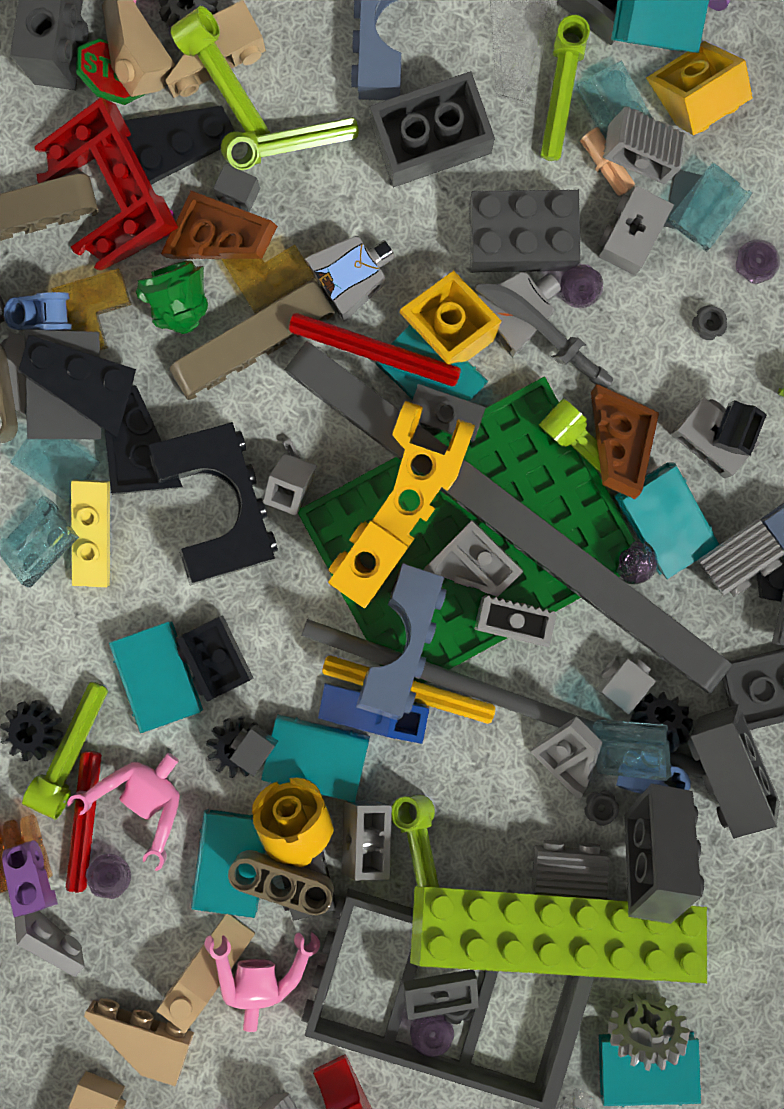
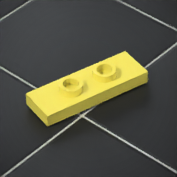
[71,479,110,587]

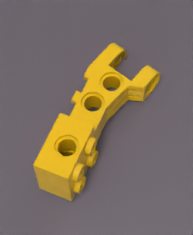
[328,401,475,609]

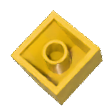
[646,41,753,135]
[399,270,501,364]

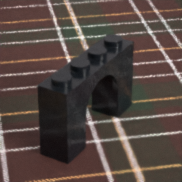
[148,422,278,586]

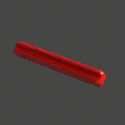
[65,751,102,893]

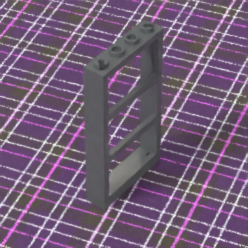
[301,888,595,1109]

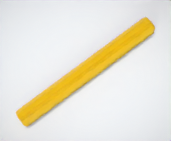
[322,655,495,724]

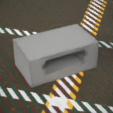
[282,439,300,459]

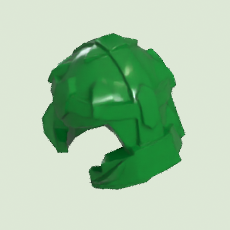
[136,261,208,334]

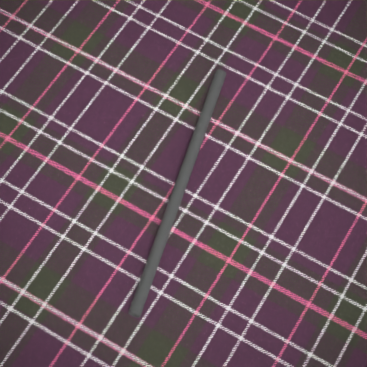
[301,619,705,778]

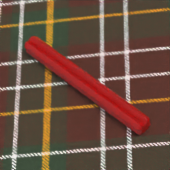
[289,313,461,386]

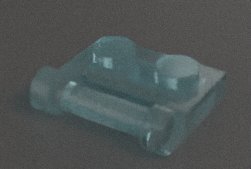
[0,495,79,588]

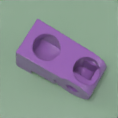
[2,840,58,917]

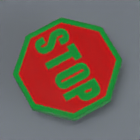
[76,38,145,105]

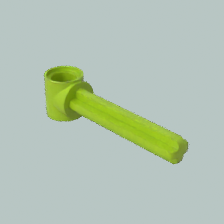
[171,6,270,136]
[540,15,590,161]
[221,117,359,170]
[539,398,601,473]
[22,682,108,820]
[391,795,440,888]

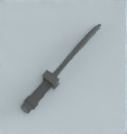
[475,283,613,388]

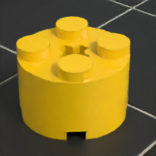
[252,777,334,867]

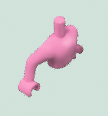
[67,753,180,871]
[204,932,320,1032]

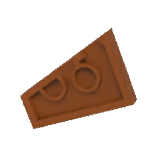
[161,191,278,259]
[591,384,659,499]

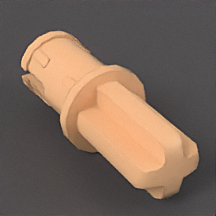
[580,127,635,196]

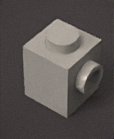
[263,453,317,516]
[596,656,656,715]

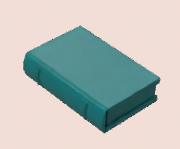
[611,0,709,53]
[376,325,488,402]
[614,462,720,580]
[109,621,203,734]
[261,714,370,802]
[191,809,265,918]
[598,1032,701,1107]

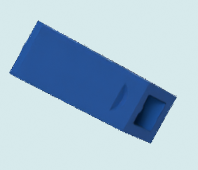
[318,683,430,744]

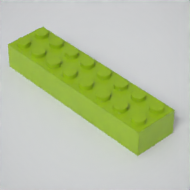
[410,886,707,984]

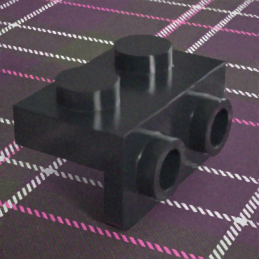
[176,615,254,702]

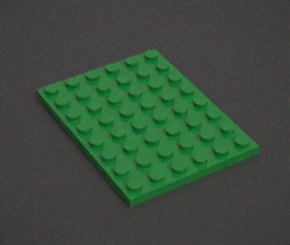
[298,376,646,683]

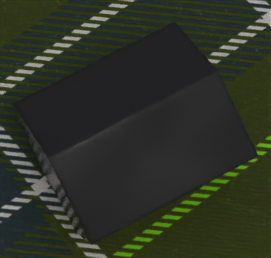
[712,400,767,456]

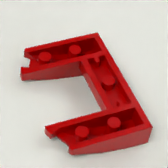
[35,97,178,271]

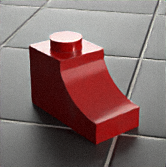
[313,1054,372,1109]

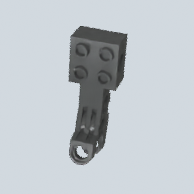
[10,0,89,91]

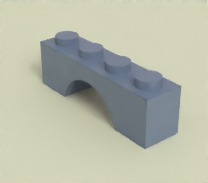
[351,0,402,100]
[356,564,447,720]

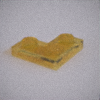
[221,244,314,314]
[51,268,132,350]

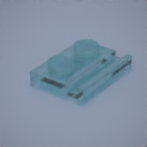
[576,60,652,139]
[667,162,753,252]
[10,439,100,503]
[593,720,672,781]

